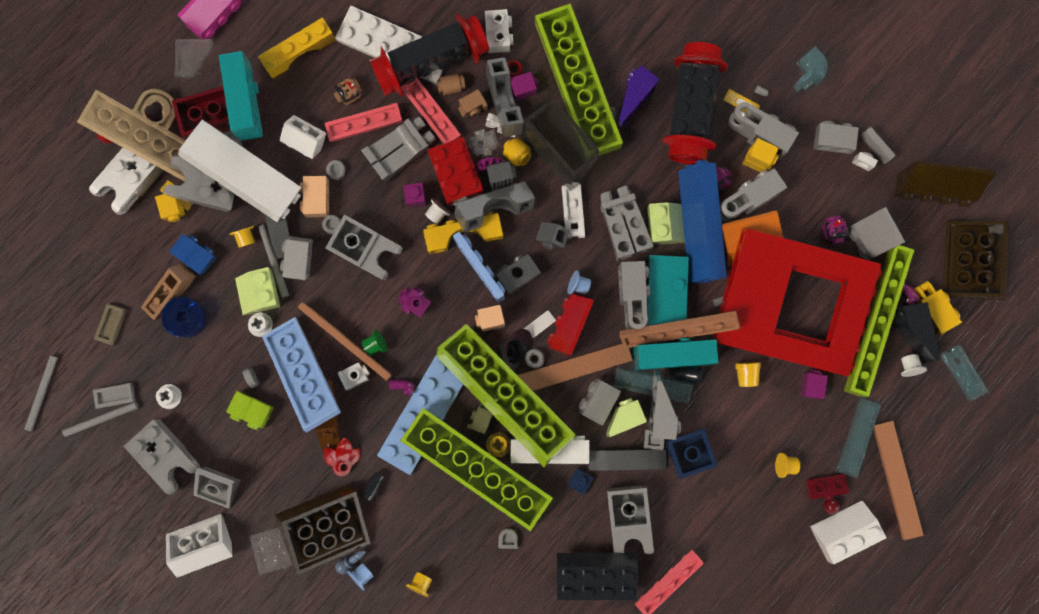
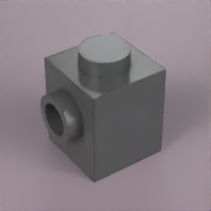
[536,222,570,250]

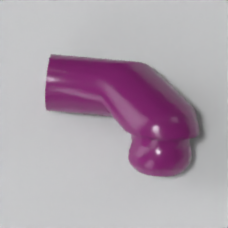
[902,283,920,305]
[389,380,415,395]

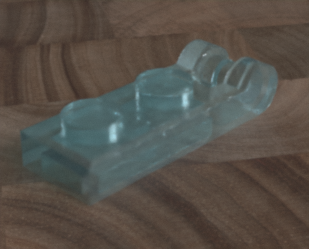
[941,345,988,401]

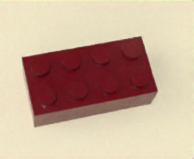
[172,86,230,140]

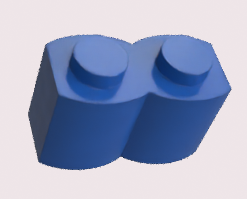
[169,234,216,276]

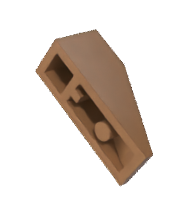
[141,263,196,320]

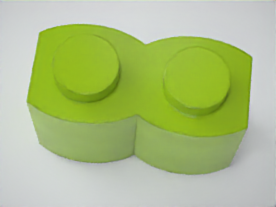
[226,391,274,430]

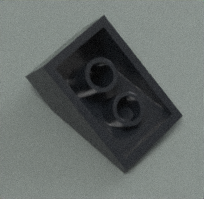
[892,302,940,363]

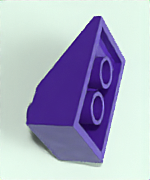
[617,65,659,132]

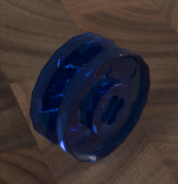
[161,297,207,339]

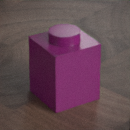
[510,72,539,101]
[403,183,427,208]
[800,370,828,399]

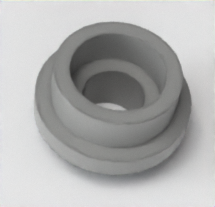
[525,349,544,368]

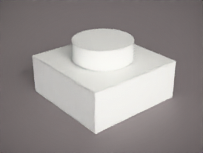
[852,152,878,171]

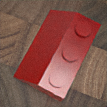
[547,294,594,357]

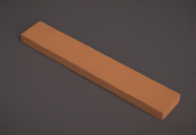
[298,302,393,381]
[620,311,740,348]
[517,343,633,391]
[872,421,924,540]

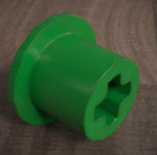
[362,330,387,356]

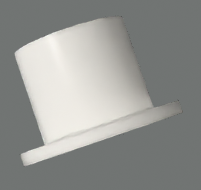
[425,199,451,224]
[248,312,273,337]
[901,354,927,377]
[156,384,182,409]

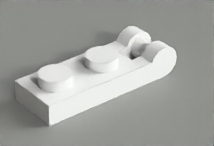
[561,184,585,239]

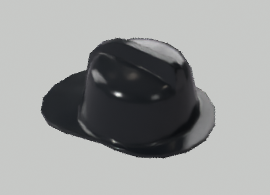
[496,329,533,370]

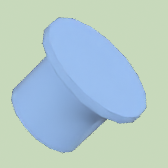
[567,271,591,296]
[347,563,373,591]

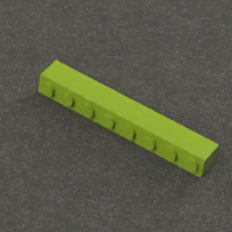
[844,245,914,397]

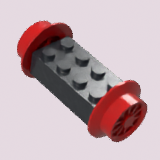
[369,13,490,97]
[663,42,728,164]

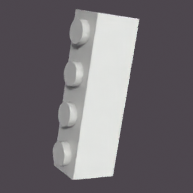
[511,436,589,464]

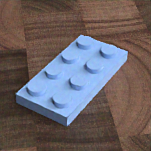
[453,232,505,304]

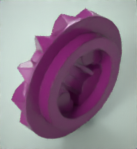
[475,157,504,173]

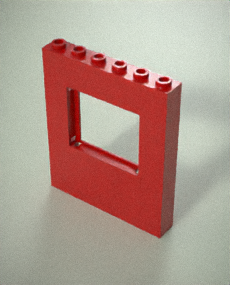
[711,228,882,377]

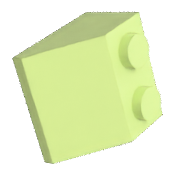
[647,202,685,245]
[235,267,281,315]
[606,398,647,437]

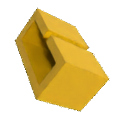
[742,138,779,173]

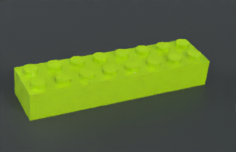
[535,3,623,161]
[436,324,575,467]
[400,408,553,531]

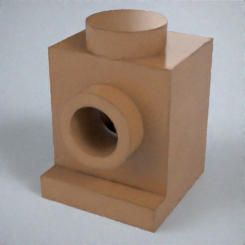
[458,90,488,118]

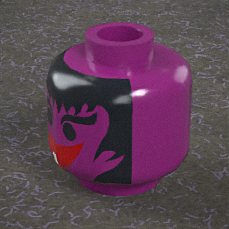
[716,166,733,195]
[822,216,850,245]

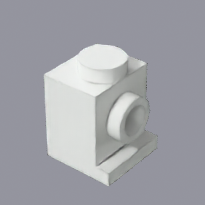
[338,362,370,391]

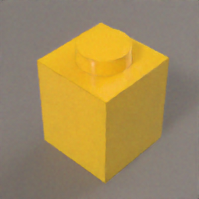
[155,194,186,223]

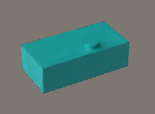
[218,51,263,141]
[645,255,689,327]
[633,338,718,370]

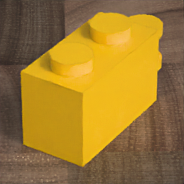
[915,281,962,335]

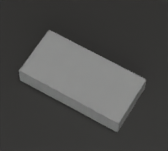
[860,127,895,164]
[93,383,136,409]

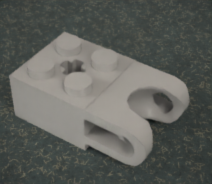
[728,102,799,161]
[163,156,235,212]
[720,168,787,223]
[326,215,403,280]
[618,261,650,330]
[124,419,201,495]
[607,485,654,554]

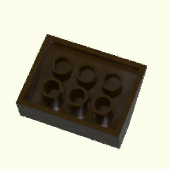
[895,161,996,207]
[943,221,1010,301]
[275,485,371,575]

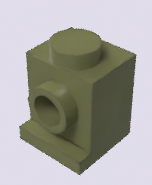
[467,403,493,434]

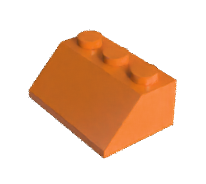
[722,211,783,266]

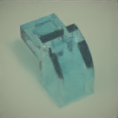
[793,46,828,92]

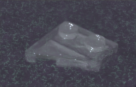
[175,39,214,78]

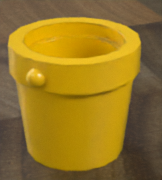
[735,362,761,387]

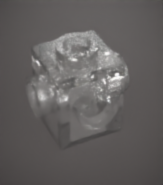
[469,129,500,157]

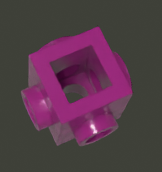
[397,287,431,317]

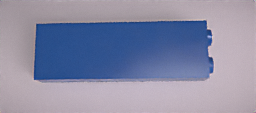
[678,160,727,284]

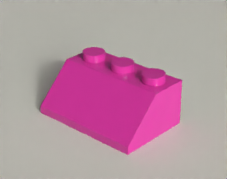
[178,0,242,42]

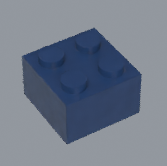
[664,429,717,479]

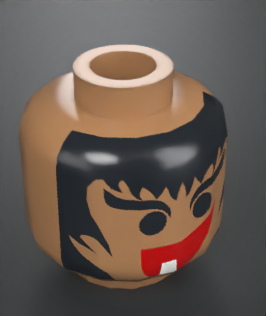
[333,77,363,105]

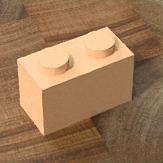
[300,176,329,217]
[475,305,505,332]

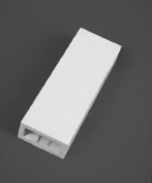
[178,120,301,222]

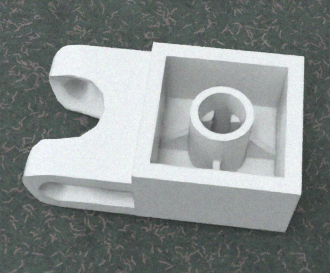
[89,148,164,215]

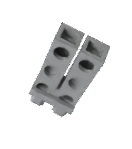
[361,117,436,183]
[600,186,654,261]

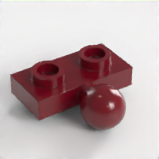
[805,474,849,514]

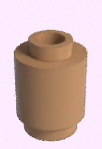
[437,74,465,96]

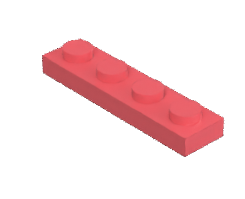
[401,78,461,144]
[325,103,403,143]
[635,550,704,614]

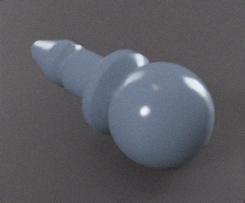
[335,550,366,575]

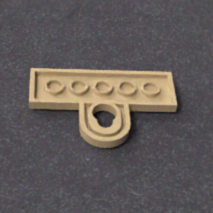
[77,89,186,181]

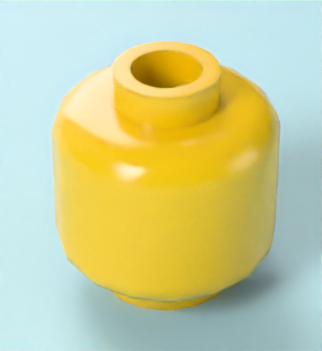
[503,138,531,166]

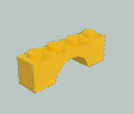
[258,17,336,79]
[423,212,503,255]

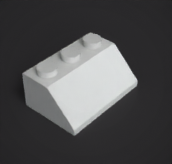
[810,500,886,564]
[166,514,233,577]

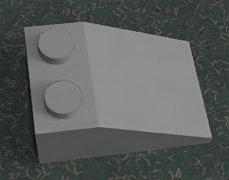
[849,207,905,260]
[649,370,681,440]

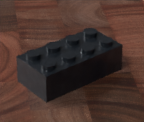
[556,553,638,600]

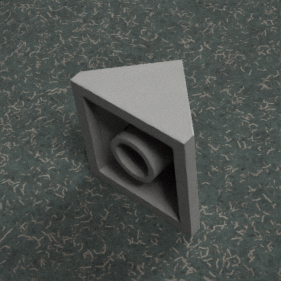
[193,467,241,509]

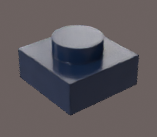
[567,468,594,495]

